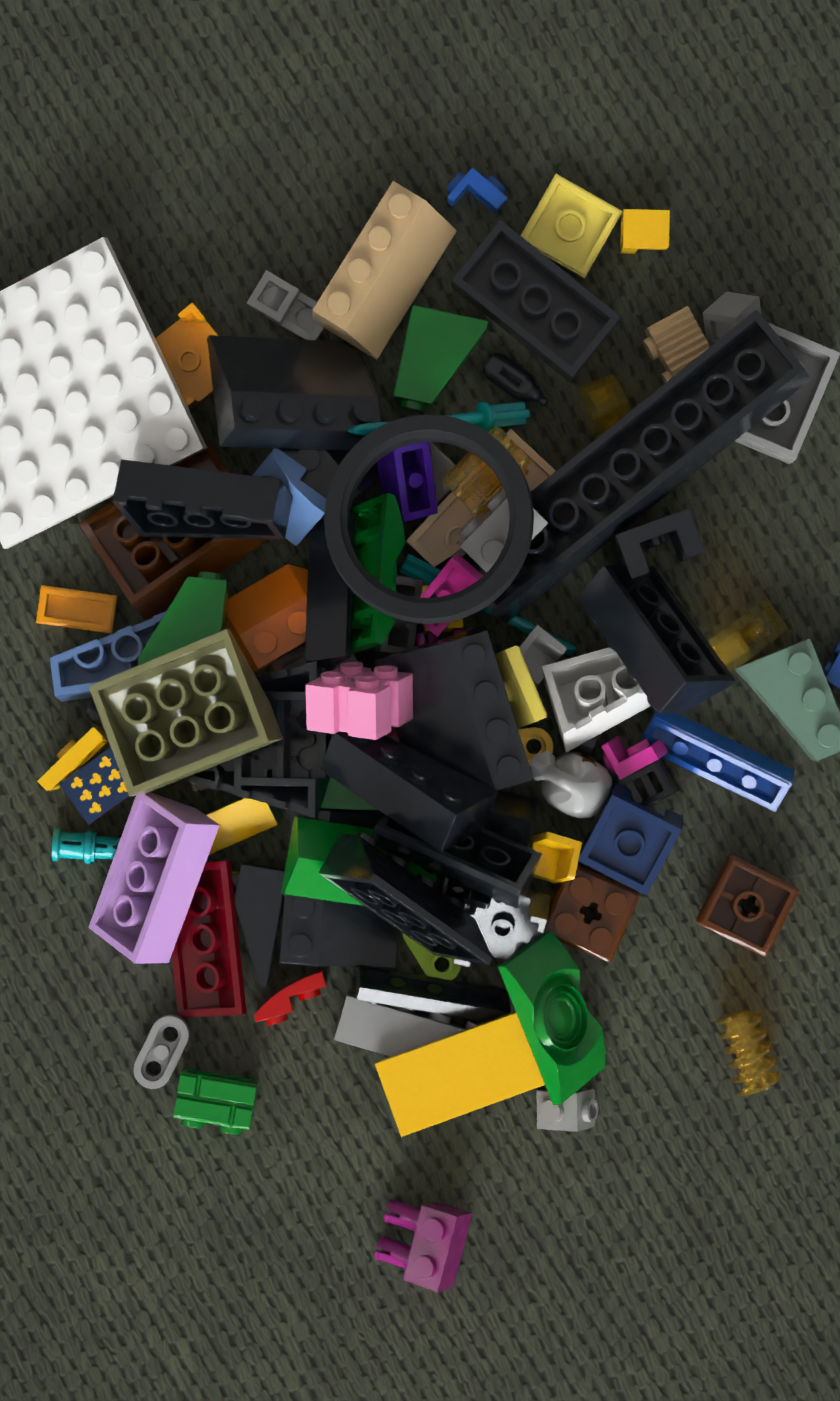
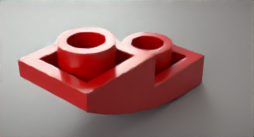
[254,968,327,1026]

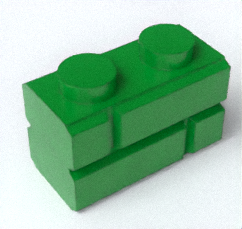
[173,1068,259,1135]

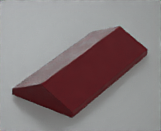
[172,860,247,1017]

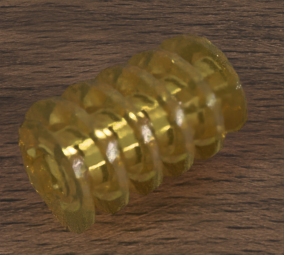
[714,1010,782,1096]

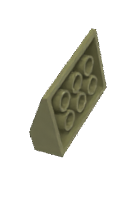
[89,629,283,796]

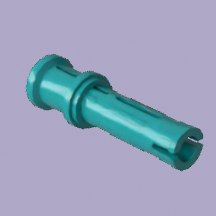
[52,827,121,864]

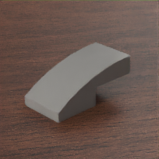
[247,270,325,340]

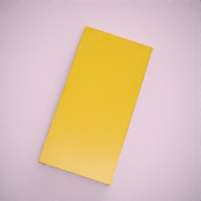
[375,1011,545,1137]

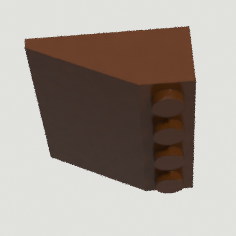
[79,436,268,621]

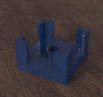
[579,783,683,895]

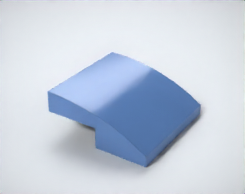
[252,448,326,546]

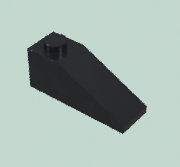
[232,862,285,986]

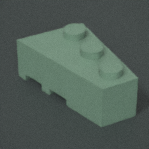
[734,639,840,761]

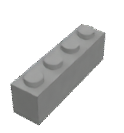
[334,992,482,1057]

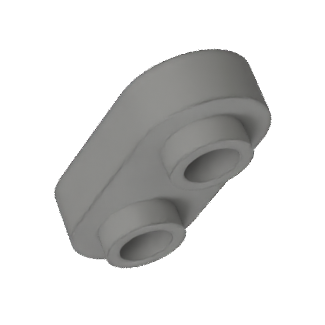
[134,1014,190,1089]

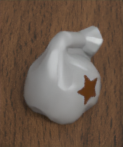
[529,751,612,819]

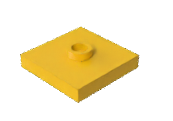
[37,726,108,791]

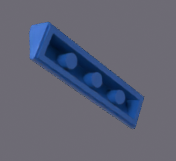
[640,710,795,812]

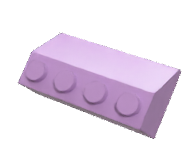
[88,792,220,964]

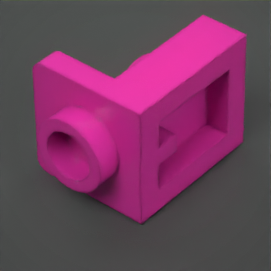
[602,736,668,780]

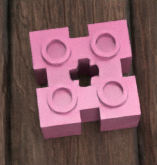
[305,661,413,740]

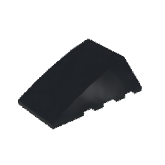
[181,661,331,818]

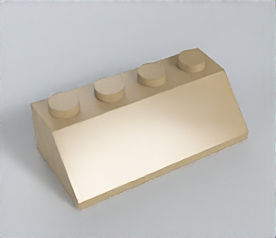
[312,181,457,360]

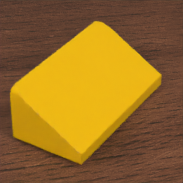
[206,798,278,855]

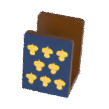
[59,747,131,825]

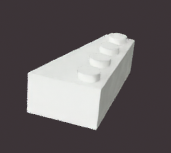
[542,647,650,752]

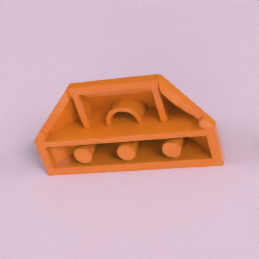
[225,564,308,673]

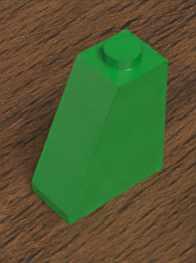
[394,305,488,412]
[138,572,230,665]

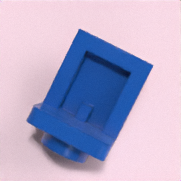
[446,167,508,215]

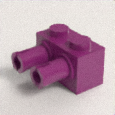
[375,1199,473,1292]

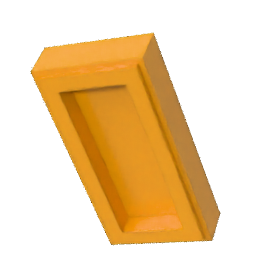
[36,585,118,634]

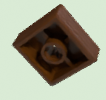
[696,855,799,957]
[544,865,640,962]

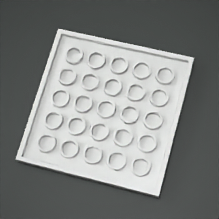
[0,237,207,549]

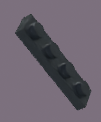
[356,965,511,1023]

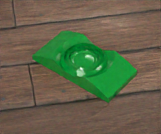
[350,493,406,654]
[498,931,605,1105]

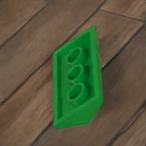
[281,816,437,906]

